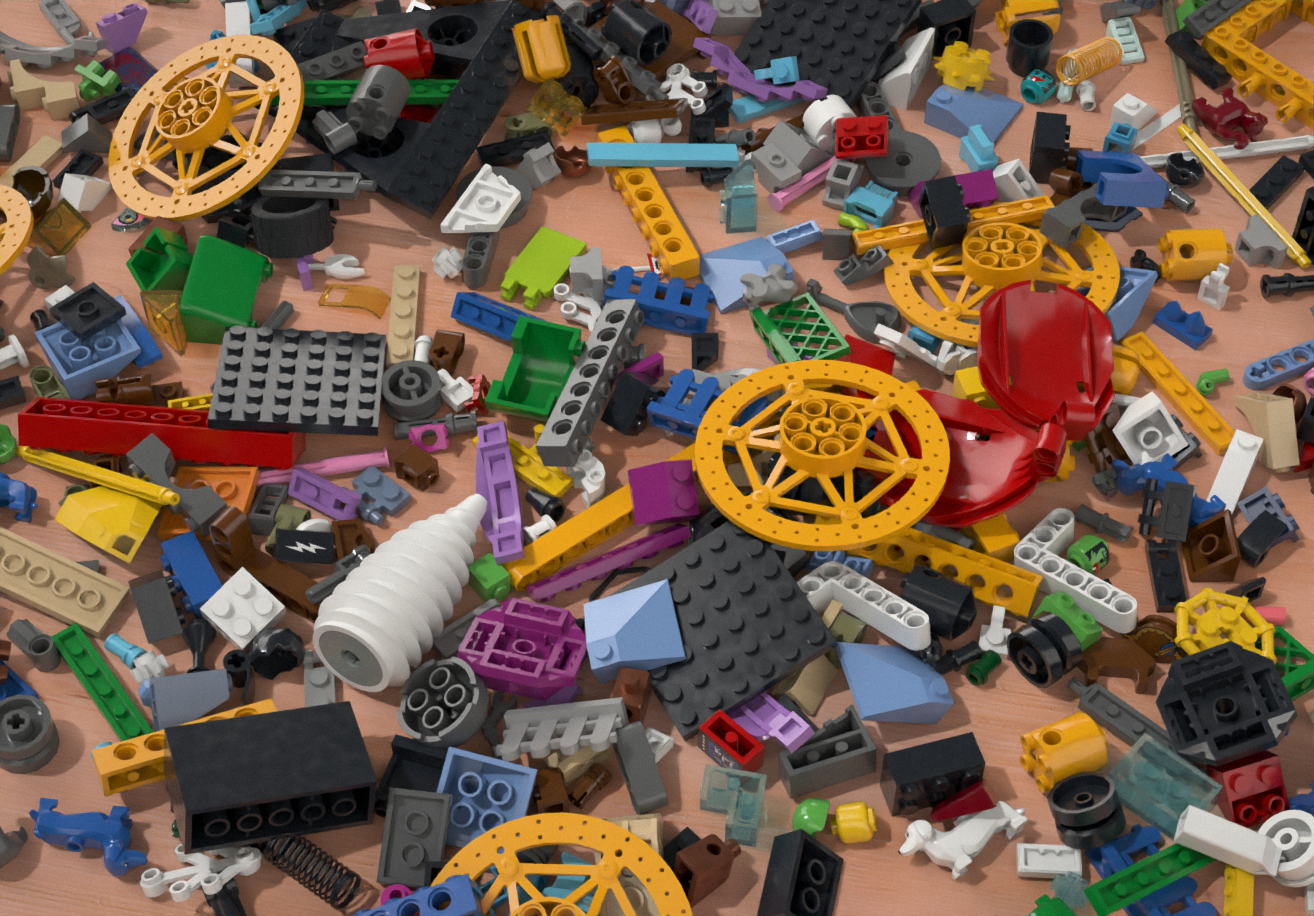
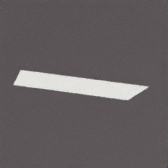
[1109,104,1181,153]

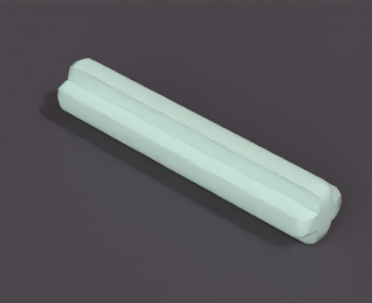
[1057,48,1081,103]

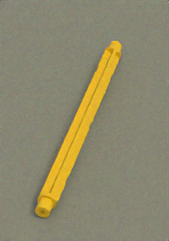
[1176,124,1311,269]
[16,446,180,506]

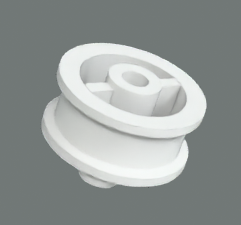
[1258,810,1314,887]

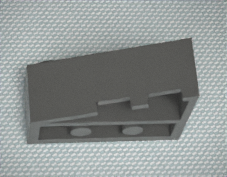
[778,704,877,799]

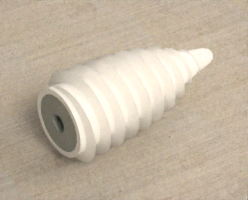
[313,494,487,692]

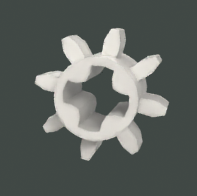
[432,247,463,279]
[130,650,170,683]

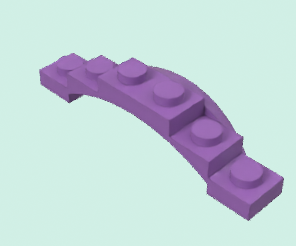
[693,38,828,103]
[476,421,525,565]
[728,692,815,754]

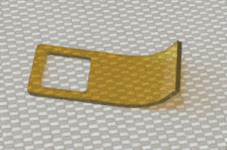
[318,284,391,319]

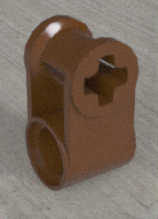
[593,56,635,104]
[429,329,465,377]

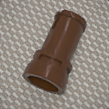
[568,763,612,809]

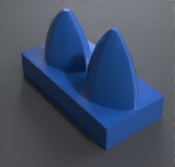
[1153,301,1213,351]

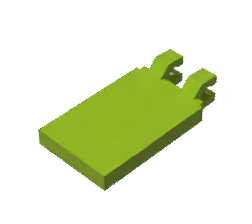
[500,226,587,311]

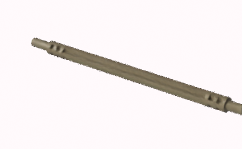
[1160,0,1198,134]

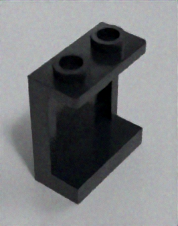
[374,734,448,818]

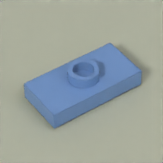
[766,220,823,253]

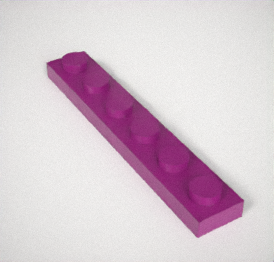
[525,523,692,602]

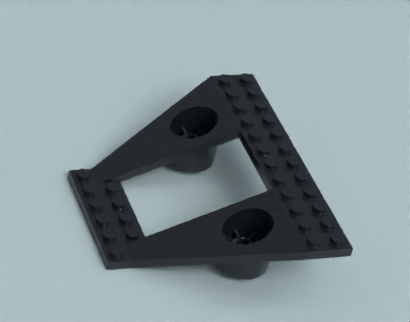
[254,0,540,219]

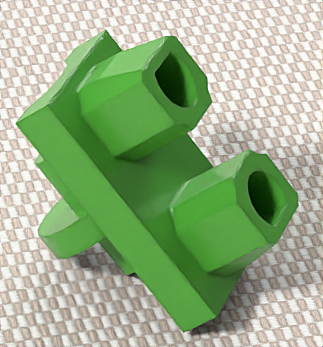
[74,60,121,101]

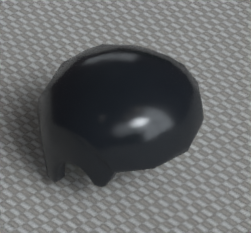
[1165,152,1205,188]

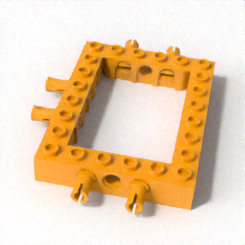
[1201,0,1314,130]

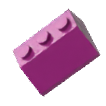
[908,169,999,218]

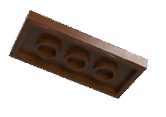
[581,98,689,125]

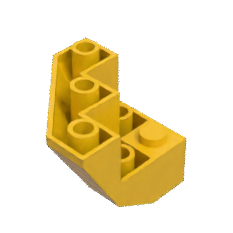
[54,477,163,564]

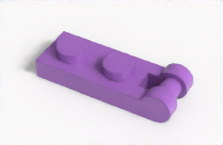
[682,0,719,34]
[288,467,362,520]

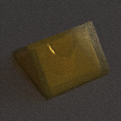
[26,198,91,257]
[140,290,187,357]

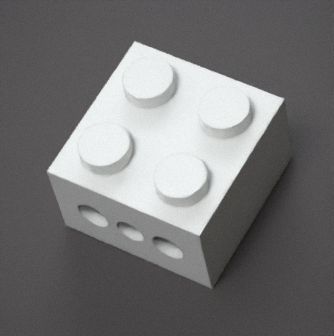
[200,567,286,653]

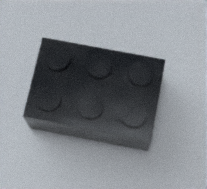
[880,732,986,817]

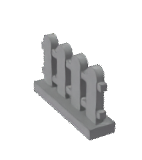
[496,697,629,761]

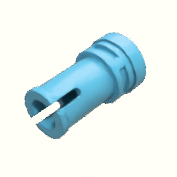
[104,633,147,670]

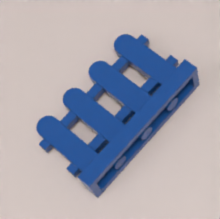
[602,266,714,336]
[646,369,769,456]
[1085,824,1216,916]

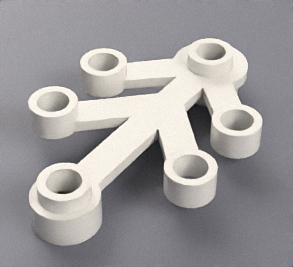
[646,63,708,136]
[554,268,615,333]
[140,843,262,902]

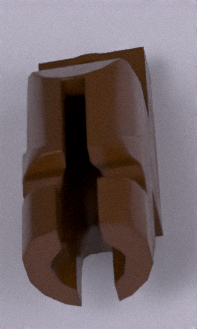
[95,374,184,407]

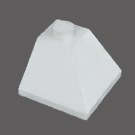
[1112,392,1188,465]

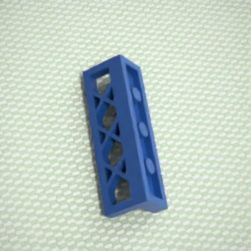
[450,292,549,342]

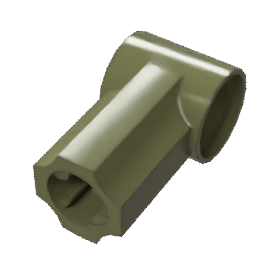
[265,503,311,556]

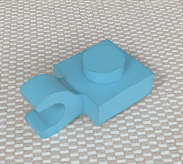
[754,56,800,85]

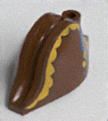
[1120,615,1189,663]

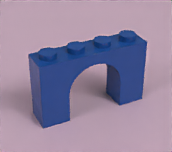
[1075,150,1169,208]

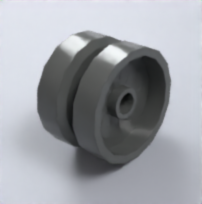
[0,695,60,774]

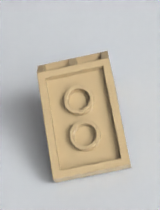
[594,813,663,916]

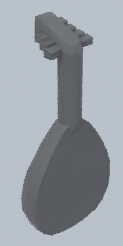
[806,278,901,344]

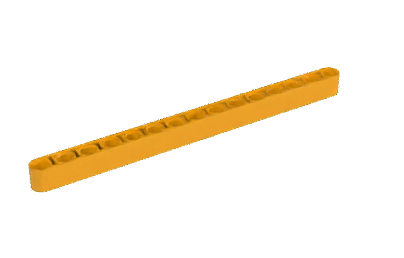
[501,384,843,592]

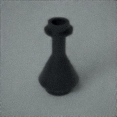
[181,619,217,673]

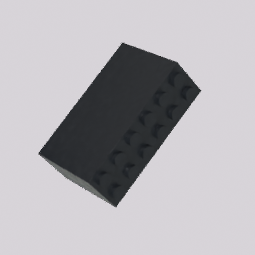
[164,701,377,855]

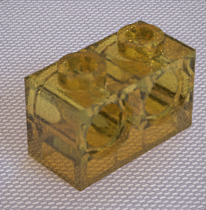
[526,79,587,137]

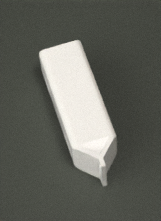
[1174,805,1282,877]

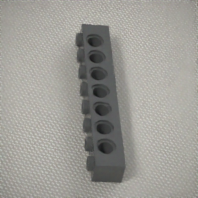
[536,299,644,467]

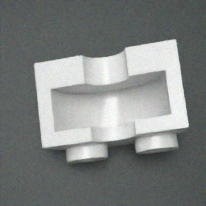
[566,449,606,508]

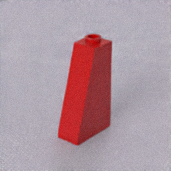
[836,334,896,429]

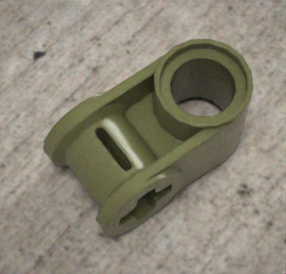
[504,110,553,141]
[29,365,71,400]
[824,612,868,669]

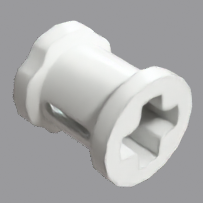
[523,515,557,545]

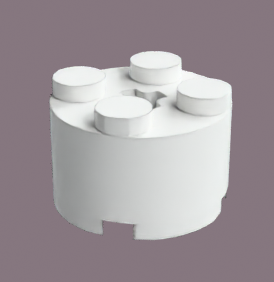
[802,95,857,153]

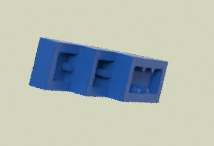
[114,295,163,369]

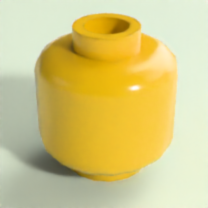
[830,801,878,845]

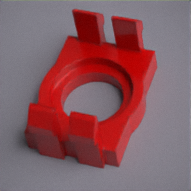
[463,374,491,415]

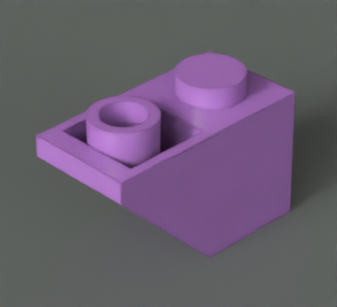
[96,3,148,53]

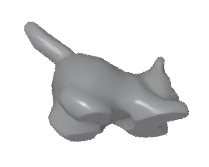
[740,263,798,311]

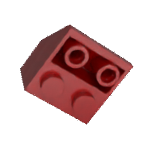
[836,115,890,159]
[1205,750,1290,828]

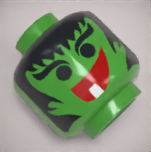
[1066,535,1110,575]

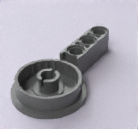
[857,81,941,197]
[456,166,532,289]

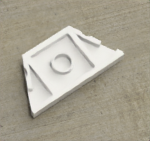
[440,164,521,233]

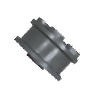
[381,360,442,423]

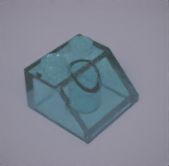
[719,159,758,234]

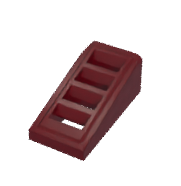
[930,778,998,822]

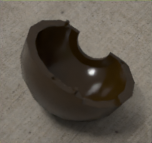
[0,166,53,221]

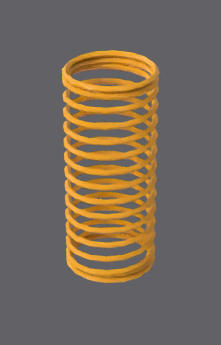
[1056,36,1122,86]

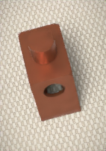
[612,667,652,725]
[673,834,741,908]

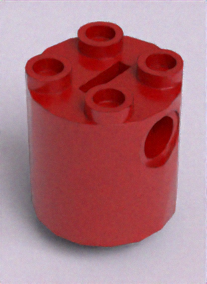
[364,28,435,80]

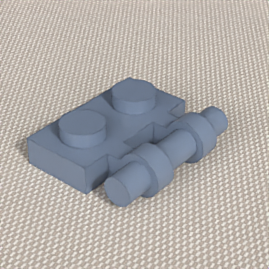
[342,466,412,526]

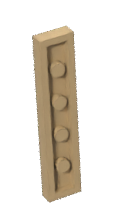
[386,265,421,369]

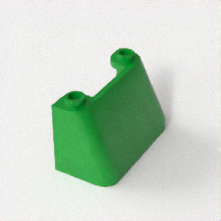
[180,235,273,344]

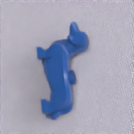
[1111,453,1226,527]
[0,472,38,523]
[29,798,148,877]

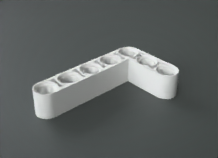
[1014,508,1137,633]
[796,561,931,651]

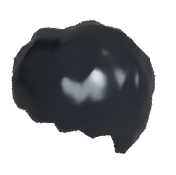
[249,627,306,680]

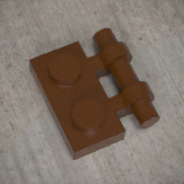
[1082,403,1129,473]

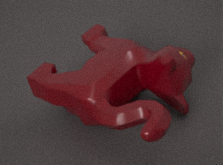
[1191,88,1268,150]

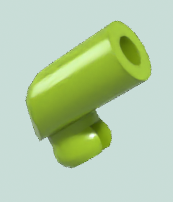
[838,212,869,233]

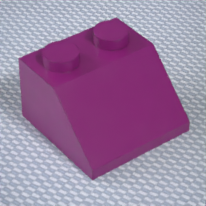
[628,459,699,526]

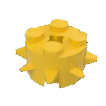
[933,41,995,91]

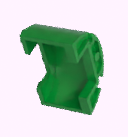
[485,316,586,424]

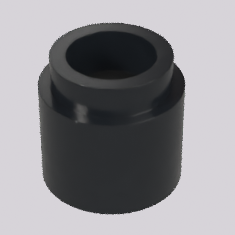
[1006,19,1053,77]

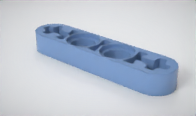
[1243,339,1314,390]

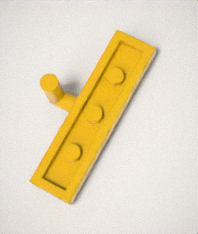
[472,424,574,498]

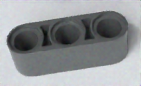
[0,104,20,161]
[612,721,668,815]

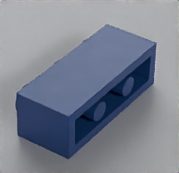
[159,531,222,619]

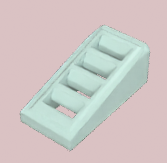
[1106,17,1145,65]

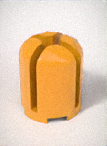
[995,0,1061,44]
[512,15,571,83]
[1077,343,1140,396]

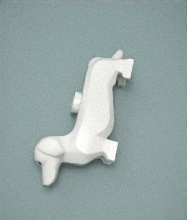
[898,801,1028,881]

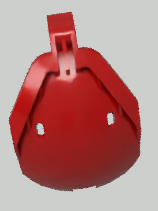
[977,280,1115,442]
[859,389,1067,528]

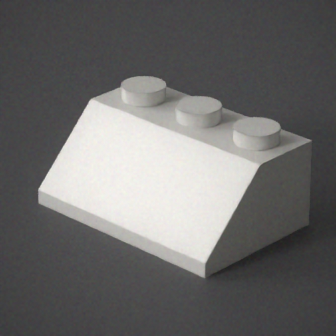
[878,27,935,110]

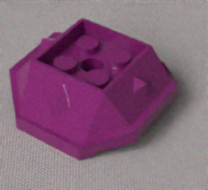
[457,598,588,701]

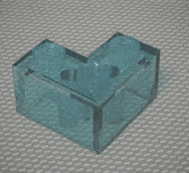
[700,764,767,847]

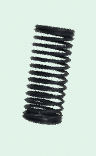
[264,836,361,910]

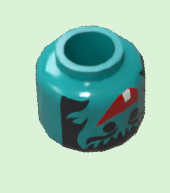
[1020,68,1057,104]

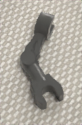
[481,691,518,762]

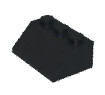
[757,829,844,916]

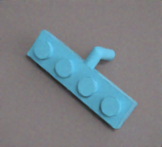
[246,0,307,36]

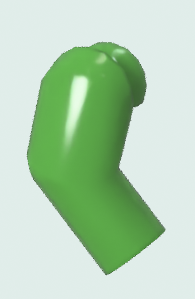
[1196,368,1229,395]

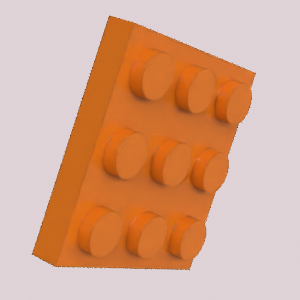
[157,466,261,541]

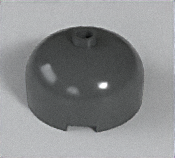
[397,656,489,748]

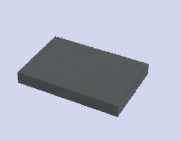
[376,788,453,888]

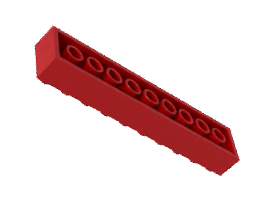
[17,397,306,471]

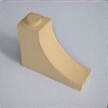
[1234,392,1300,472]

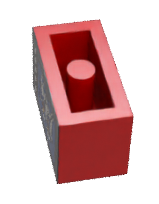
[698,709,764,784]

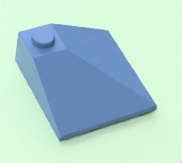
[924,84,1023,144]
[699,237,794,314]
[1076,266,1158,341]
[34,319,141,400]
[584,579,686,684]
[835,642,954,724]
[437,747,538,854]

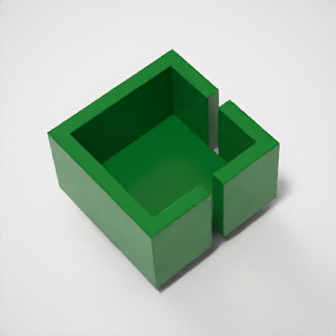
[126,226,193,306]

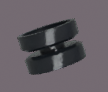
[1006,611,1083,689]
[1047,772,1127,849]

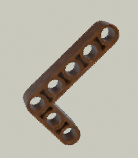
[209,505,323,624]

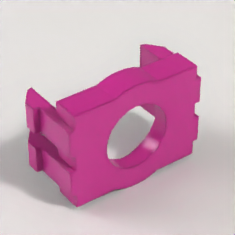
[409,423,449,452]

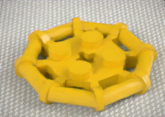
[1174,587,1277,664]

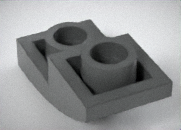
[834,244,893,285]

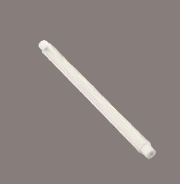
[1139,135,1314,169]

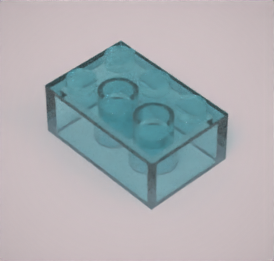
[1108,733,1223,841]

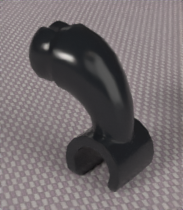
[1130,249,1161,284]

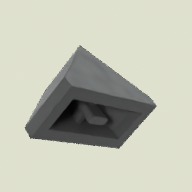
[61,114,112,152]
[822,228,851,260]

